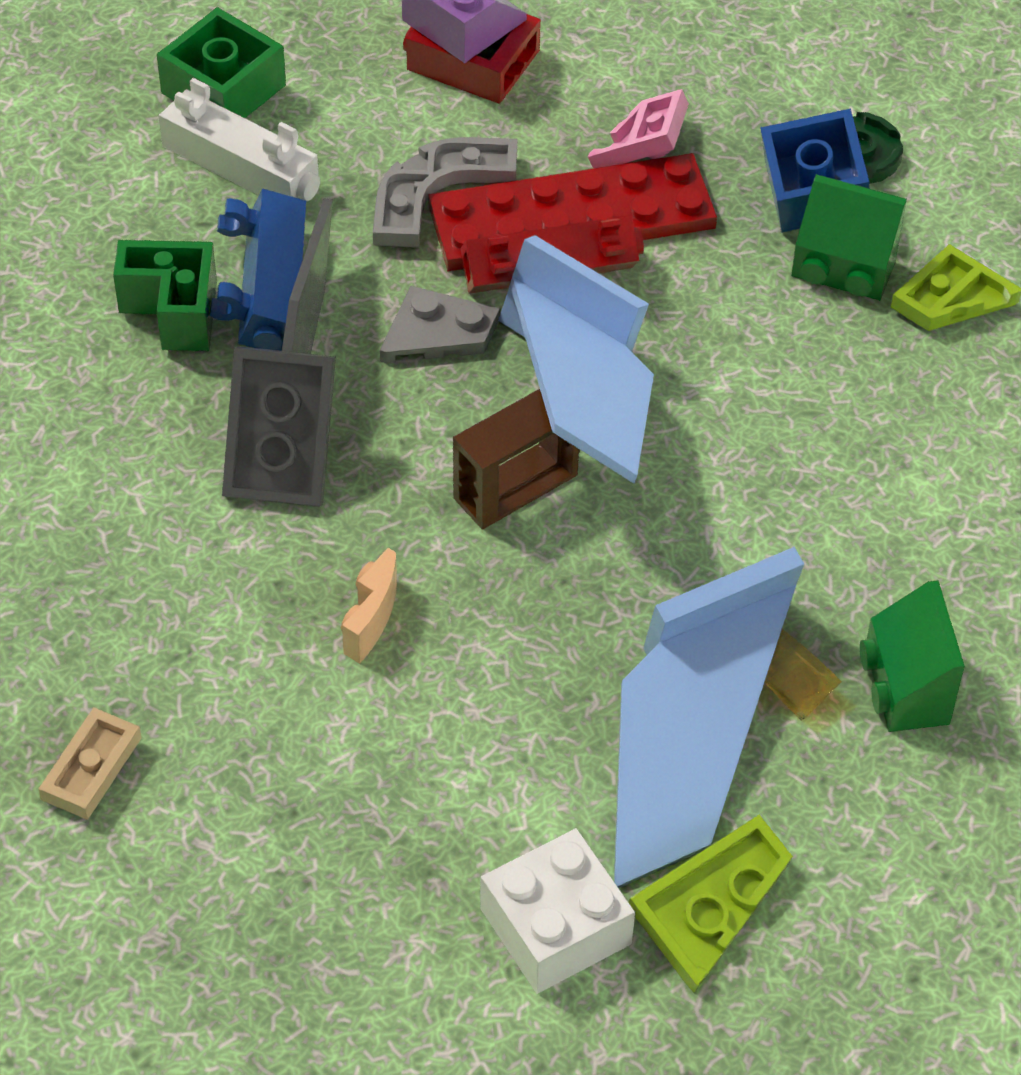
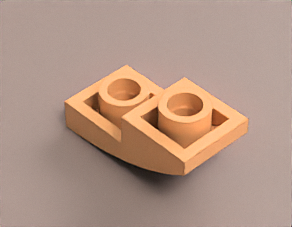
[341,548,397,664]

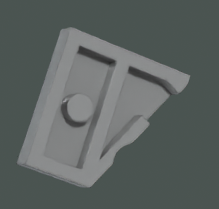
[380,286,500,363]

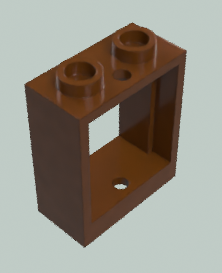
[453,389,580,530]

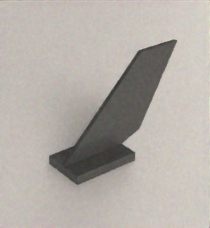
[222,198,336,507]

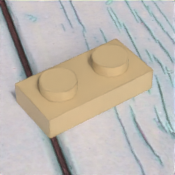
[38,707,142,820]

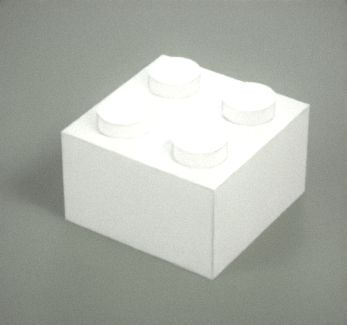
[480,828,635,994]

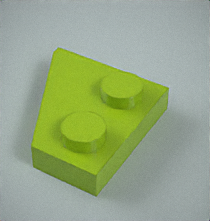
[891,244,1021,331]

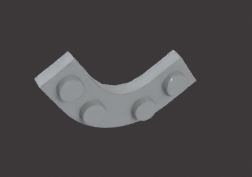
[373,137,518,247]

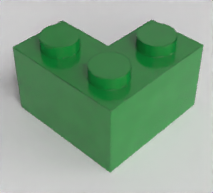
[113,240,217,351]

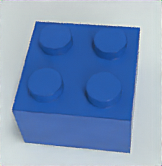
[760,108,870,233]

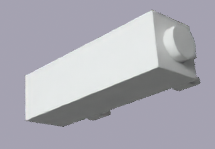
[159,78,320,201]

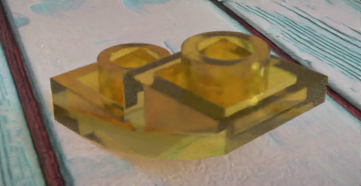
[764,629,842,721]

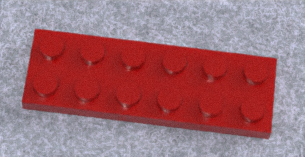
[428,153,717,272]

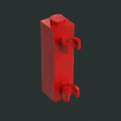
[460,215,644,294]

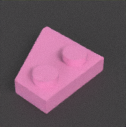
[588,89,689,168]

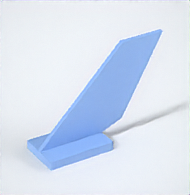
[498,235,654,483]
[614,547,804,888]

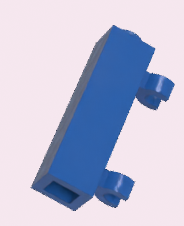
[210,188,306,351]

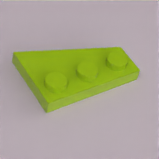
[628,814,793,993]

